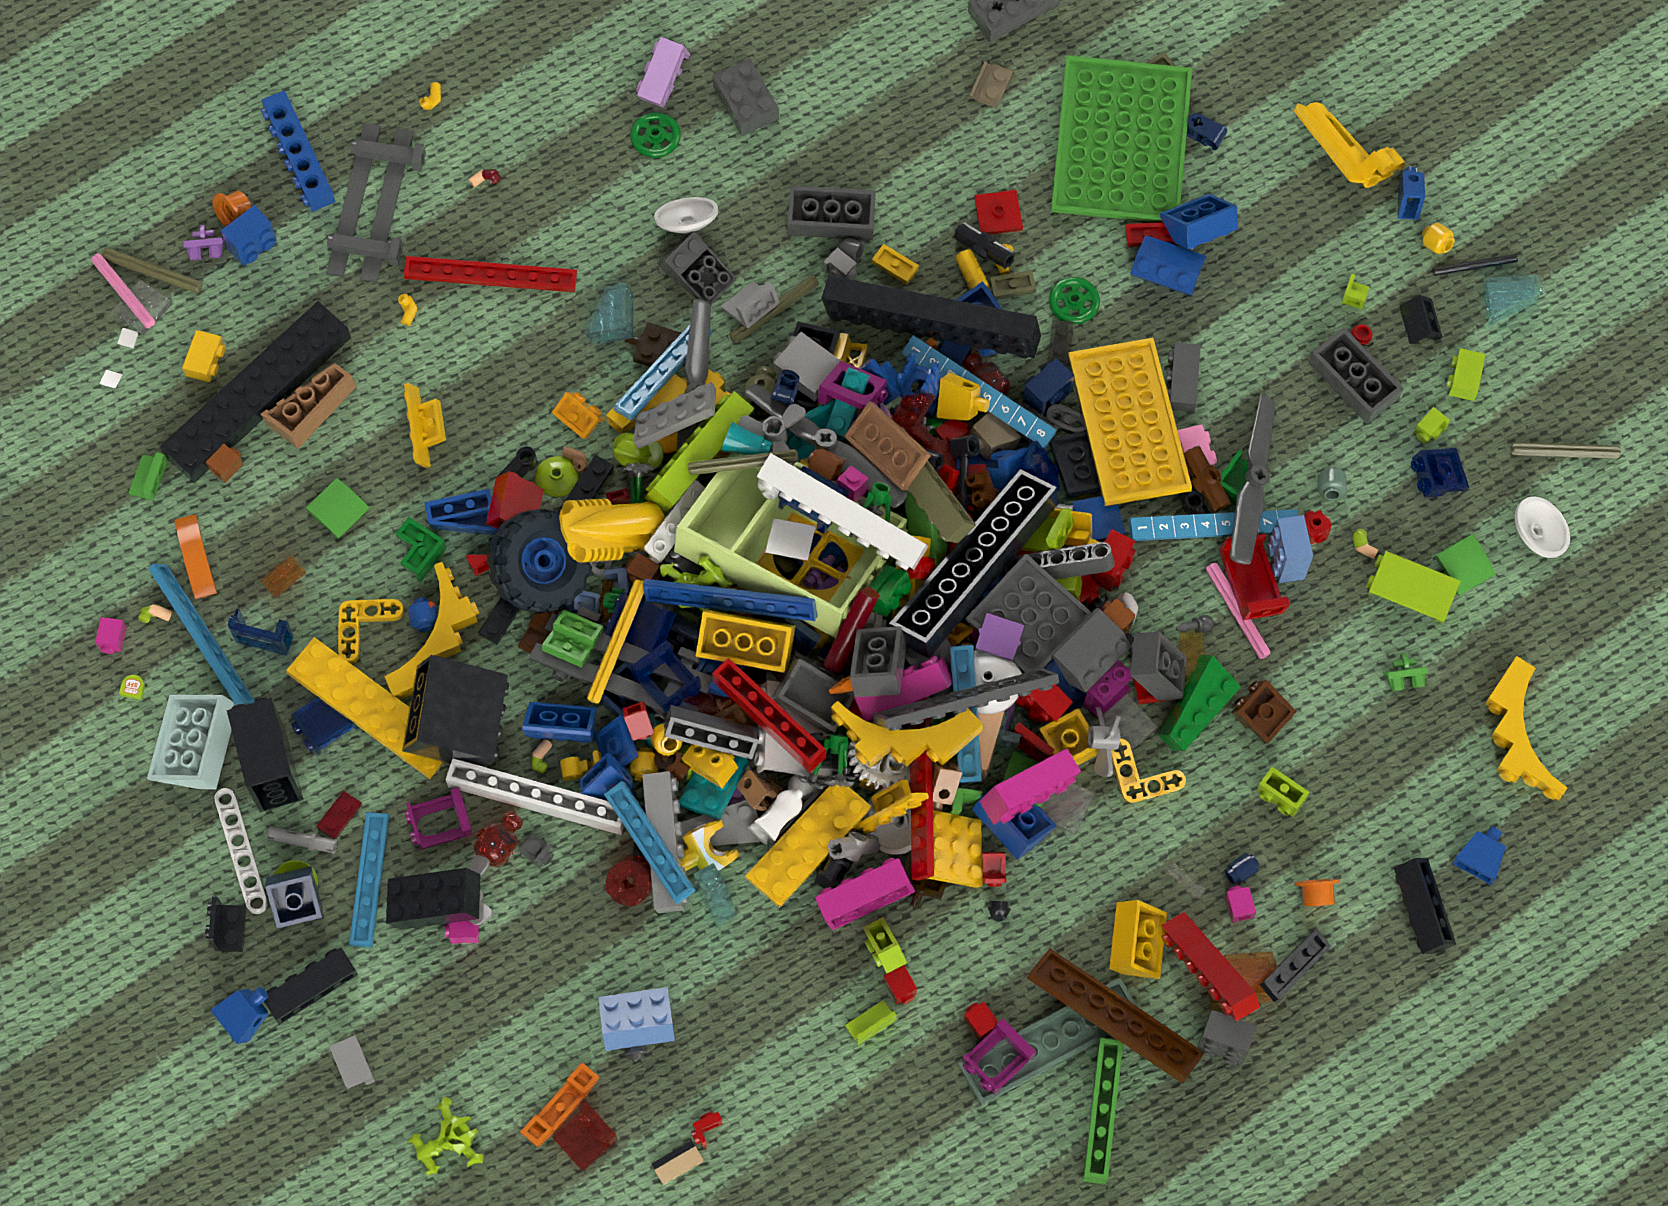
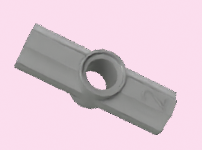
[827,831,880,862]

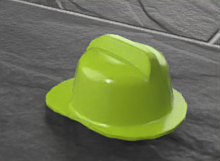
[612,433,664,469]

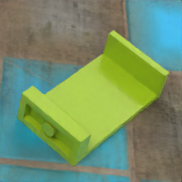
[1021,507,1074,552]
[1366,551,1461,624]

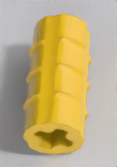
[955,249,989,290]

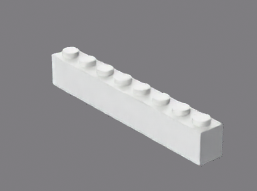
[757,453,928,571]
[446,759,624,835]

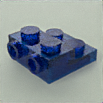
[1019,441,1060,492]
[1411,448,1469,498]

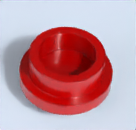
[1351,324,1372,346]

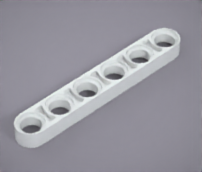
[214,788,268,914]

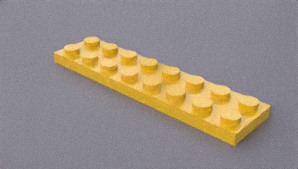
[286,637,444,779]

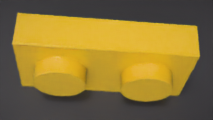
[871,244,919,285]

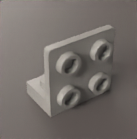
[721,282,780,329]

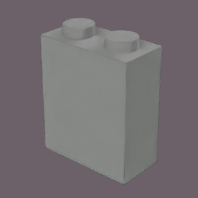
[773,332,840,402]

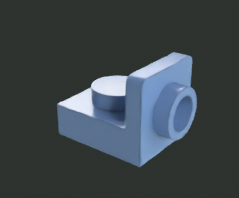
[604,566,630,595]
[564,590,600,613]

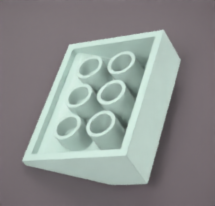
[147,695,235,789]

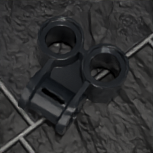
[814,855,854,889]

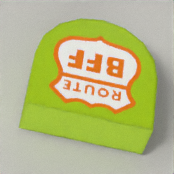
[119,675,145,700]

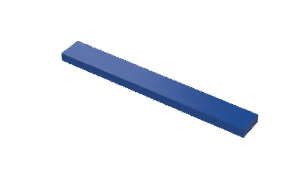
[643,579,817,621]

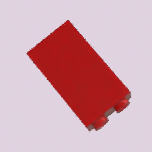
[1219,534,1290,620]

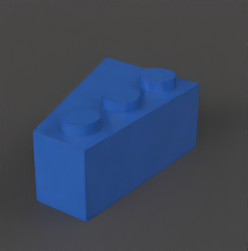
[424,488,499,535]

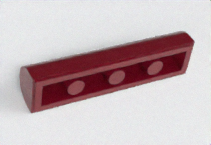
[823,586,880,673]

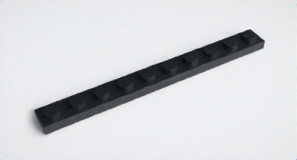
[478,455,614,645]

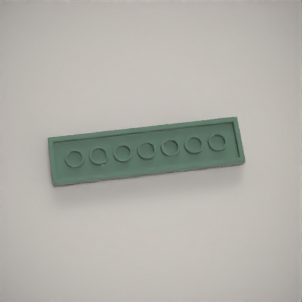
[958,978,1137,1106]

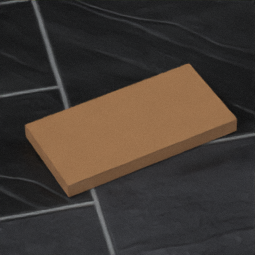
[844,401,931,491]

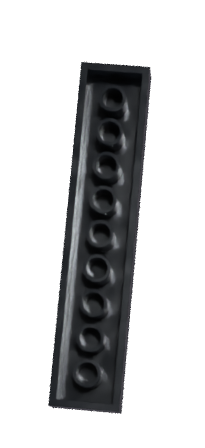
[821,275,1041,359]
[160,301,351,483]
[889,469,1059,658]

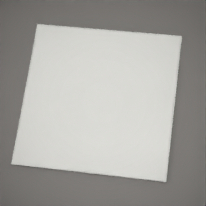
[766,518,815,561]

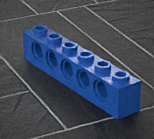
[260,90,335,212]

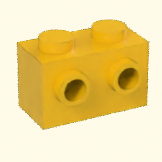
[682,744,738,788]

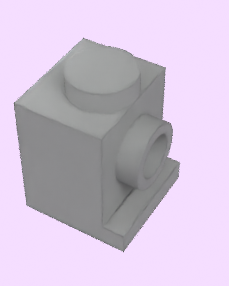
[823,247,857,280]

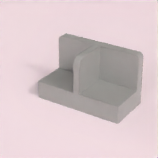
[330,1035,375,1089]

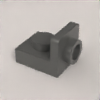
[518,833,554,868]

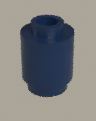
[1224,853,1259,885]

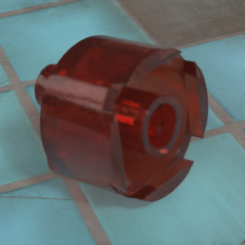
[606,855,653,907]

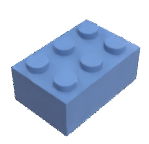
[1267,515,1313,583]
[598,987,675,1051]

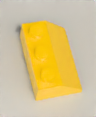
[1109,900,1167,979]

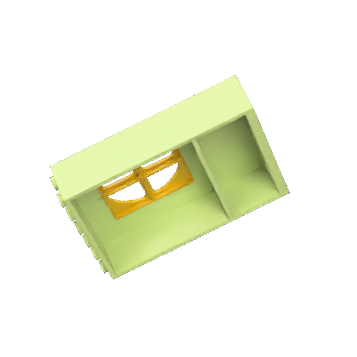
[674,448,908,638]

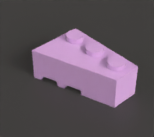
[636,37,690,108]

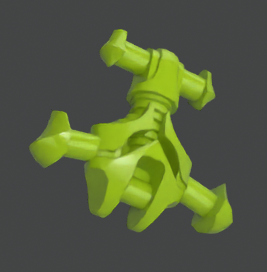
[660,555,732,618]
[408,1097,484,1175]

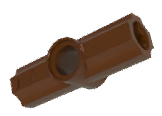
[1183,446,1231,513]

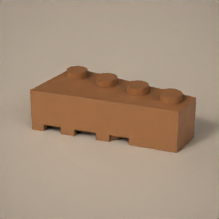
[261,363,356,449]

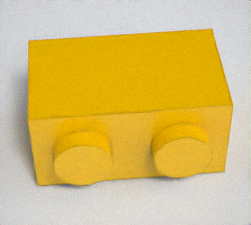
[182,330,226,382]

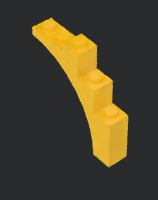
[606,369,731,434]
[385,562,479,700]
[1485,656,1568,801]
[831,701,983,768]

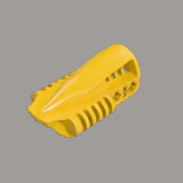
[559,498,665,563]

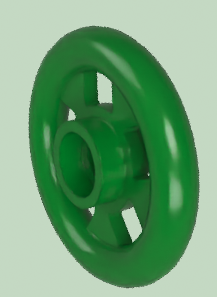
[630,112,681,158]
[1049,277,1100,324]

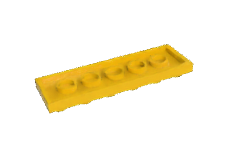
[745,785,872,908]

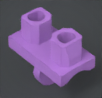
[183,225,225,260]

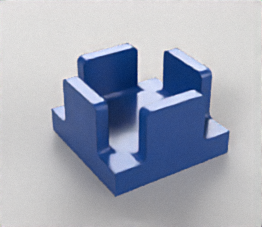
[859,358,902,409]
[985,448,1033,494]

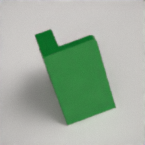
[1220,450,1248,506]
[396,517,447,583]

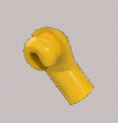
[419,82,441,110]

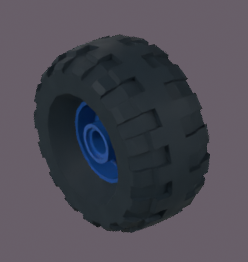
[487,509,592,612]

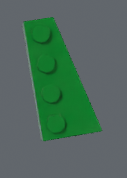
[1158,655,1241,751]

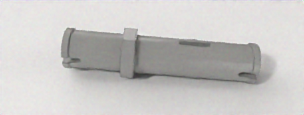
[267,826,337,854]

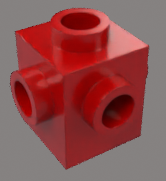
[1304,510,1332,545]

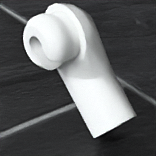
[1117,592,1138,625]

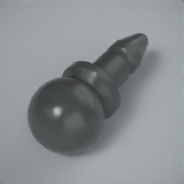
[1176,615,1214,633]

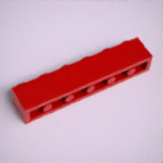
[712,658,826,773]
[1161,912,1260,1021]

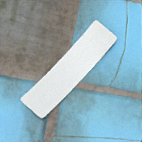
[100,328,138,388]

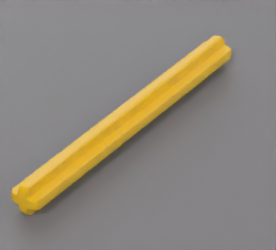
[587,580,644,704]

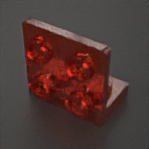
[891,393,935,445]
[553,1101,618,1171]

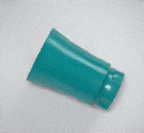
[722,422,773,456]

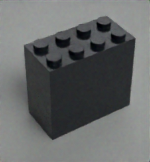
[402,655,509,767]
[226,697,304,812]

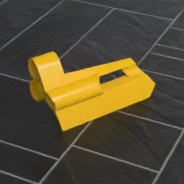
[1294,102,1406,188]

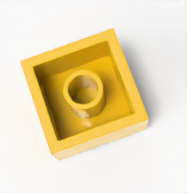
[1038,708,1099,765]

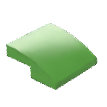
[305,478,370,539]
[1435,534,1496,596]
[542,610,603,668]

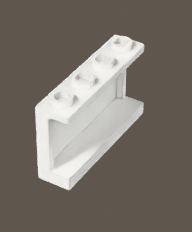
[628,480,705,564]

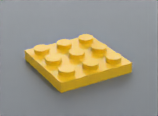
[928,810,983,888]

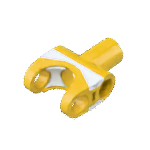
[681,820,740,877]

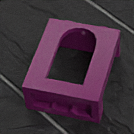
[818,360,888,411]
[1083,660,1133,720]
[404,787,473,851]
[962,1019,1036,1095]

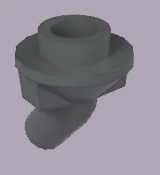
[624,1045,647,1060]

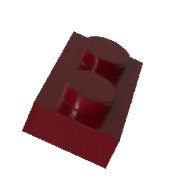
[316,790,362,839]

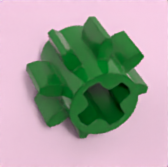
[603,587,628,615]

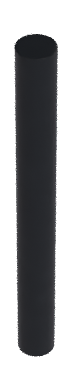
[1432,254,1518,276]

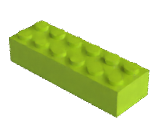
[644,391,754,515]

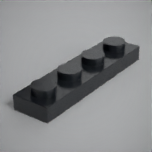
[1259,929,1331,1002]

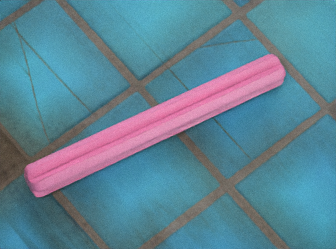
[91,253,155,328]
[1206,563,1270,659]

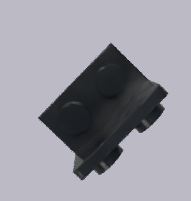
[205,896,247,952]

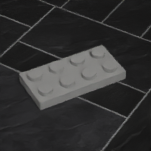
[634,382,716,449]

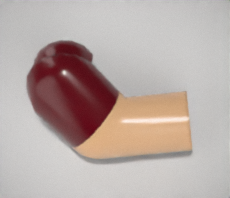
[468,169,501,188]

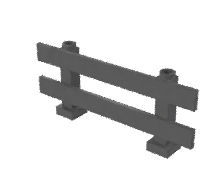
[327,123,426,283]
[529,606,713,723]

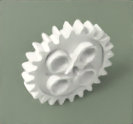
[848,721,910,790]

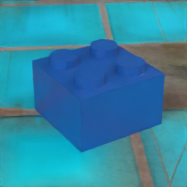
[221,205,277,266]

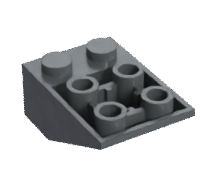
[657,232,737,305]

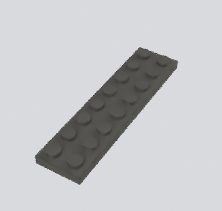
[872,668,1059,731]

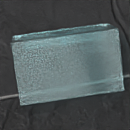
[995,712,1021,755]

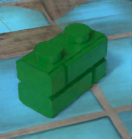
[870,565,911,617]

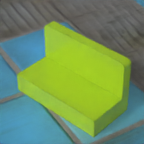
[845,1000,897,1045]

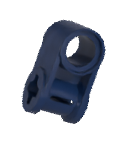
[1187,113,1227,150]
[770,369,800,406]

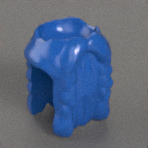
[896,353,941,408]

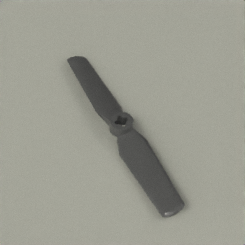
[677,299,711,481]
[744,384,908,508]
[1230,394,1275,564]

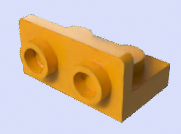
[551,392,605,439]

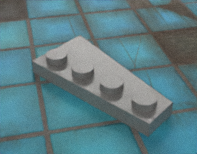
[679,800,762,848]

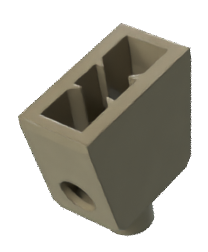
[969,412,1021,460]

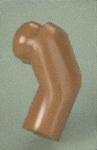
[562,446,588,473]

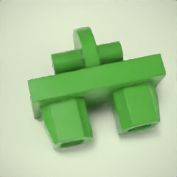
[1383,653,1429,691]

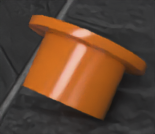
[212,191,252,227]
[1294,879,1340,906]

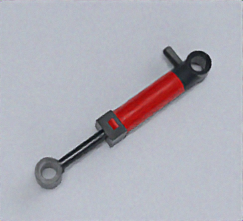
[949,435,980,551]

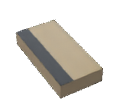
[651,1140,704,1185]

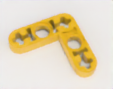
[338,599,404,664]
[1111,739,1186,803]

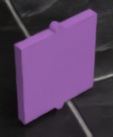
[975,613,1024,661]

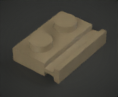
[969,61,1013,109]

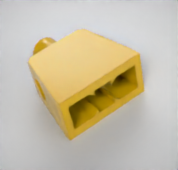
[937,373,990,420]

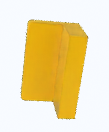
[1049,508,1093,546]

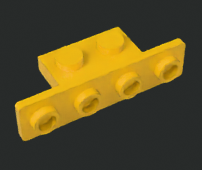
[404,383,446,468]
[854,780,929,833]

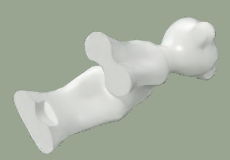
[748,774,824,845]

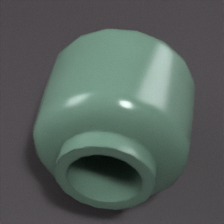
[1318,467,1347,500]

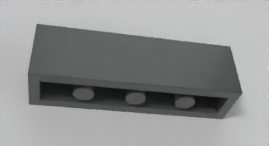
[664,705,759,759]

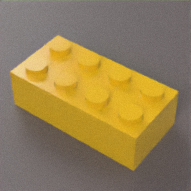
[696,610,796,673]

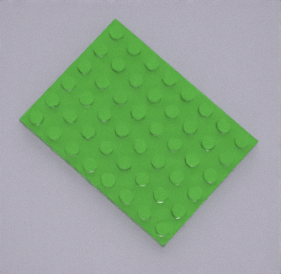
[1051,55,1192,223]

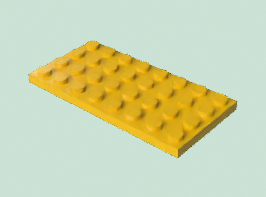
[1068,338,1192,506]

